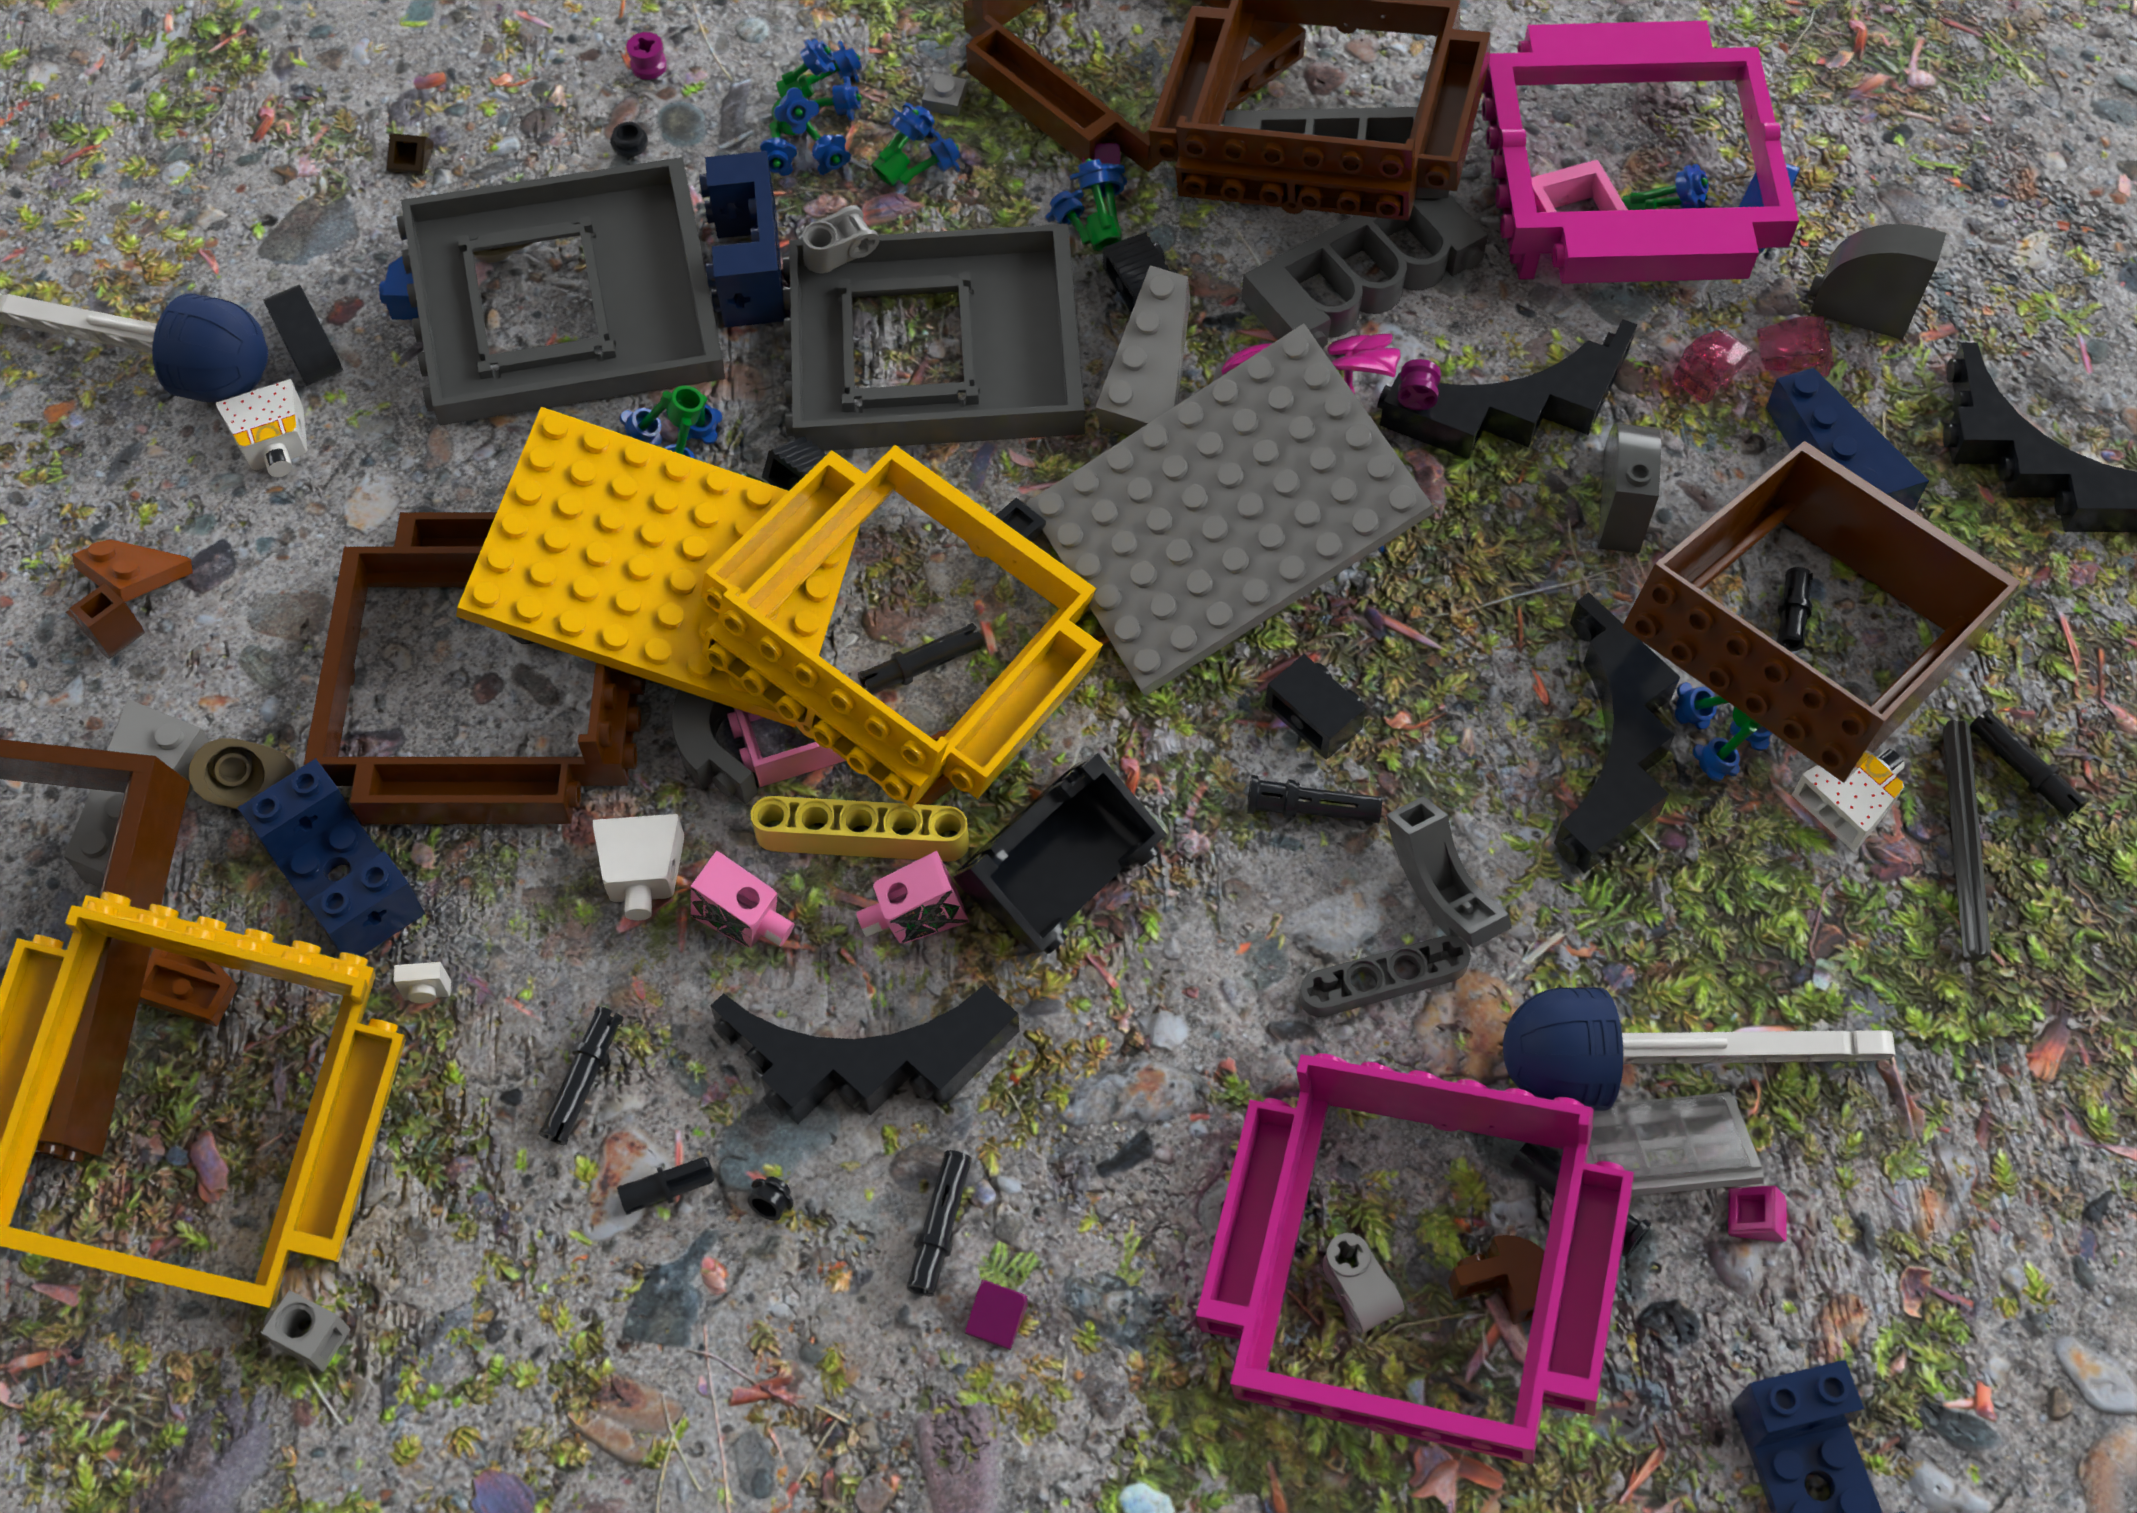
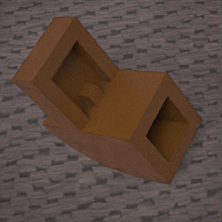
[66,583,145,659]
[1448,1235,1545,1325]

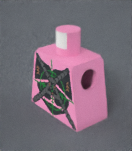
[691,850,795,948]
[856,851,969,944]

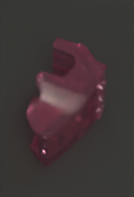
[1757,316,1834,376]
[1672,328,1753,404]

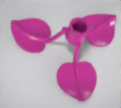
[1221,333,1401,394]

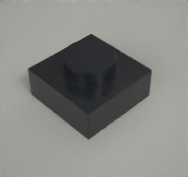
[995,497,1046,542]

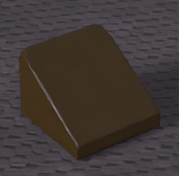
[386,133,434,175]

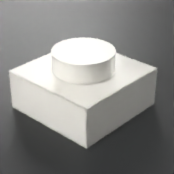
[393,962,451,1003]

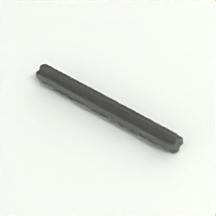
[1943,720,1991,961]

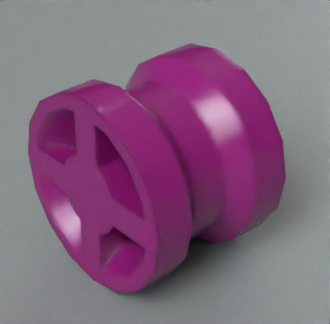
[626,32,667,80]
[1397,359,1441,410]

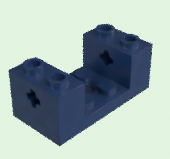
[699,151,786,328]
[238,758,425,956]
[1731,1360,1905,1513]

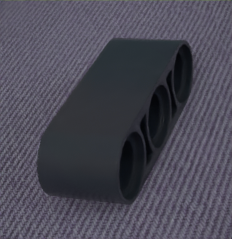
[263,284,343,386]

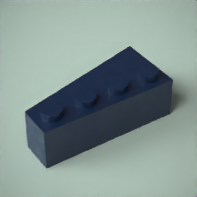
[1766,367,1929,510]

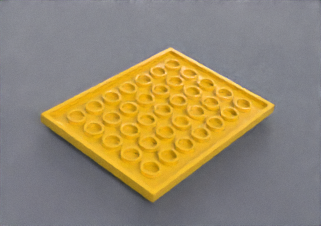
[456,407,860,728]

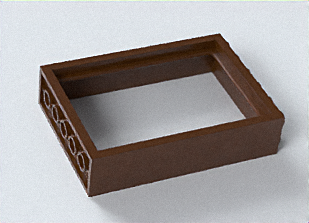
[0,739,190,1163]

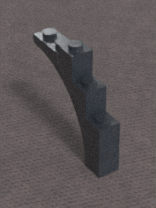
[1943,342,2137,532]
[710,984,1020,1124]

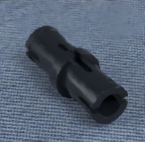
[1776,567,1813,651]

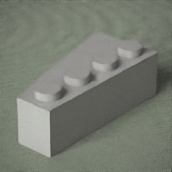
[1095,266,1190,435]
[64,699,210,888]

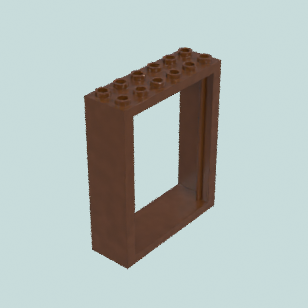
[1622,441,2021,783]

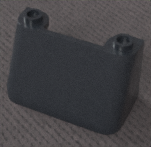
[951,753,1167,955]

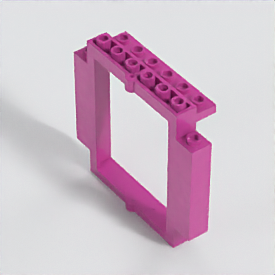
[1481,20,1799,284]
[1196,1053,1634,1465]

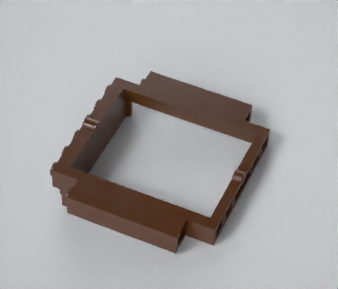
[963,0,1306,172]
[1149,0,1491,221]
[304,512,646,824]

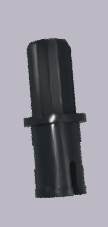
[617,1157,714,1215]

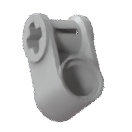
[802,205,880,273]
[1322,1233,1404,1334]

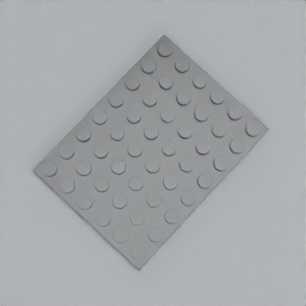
[1026,323,1435,696]

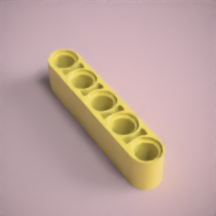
[750,796,969,862]

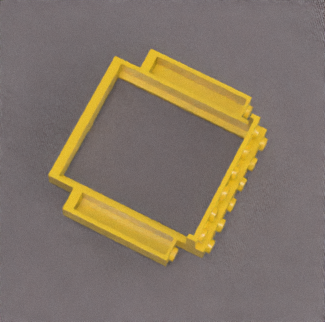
[700,445,1103,808]
[0,892,406,1308]

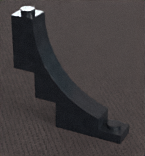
[1377,319,1638,460]
[1554,592,1680,874]

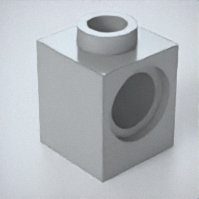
[261,1290,351,1372]

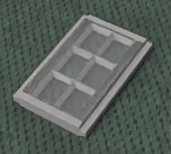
[1586,1092,1764,1196]

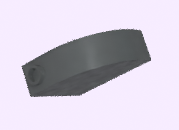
[1808,224,1946,340]
[1598,423,1661,553]

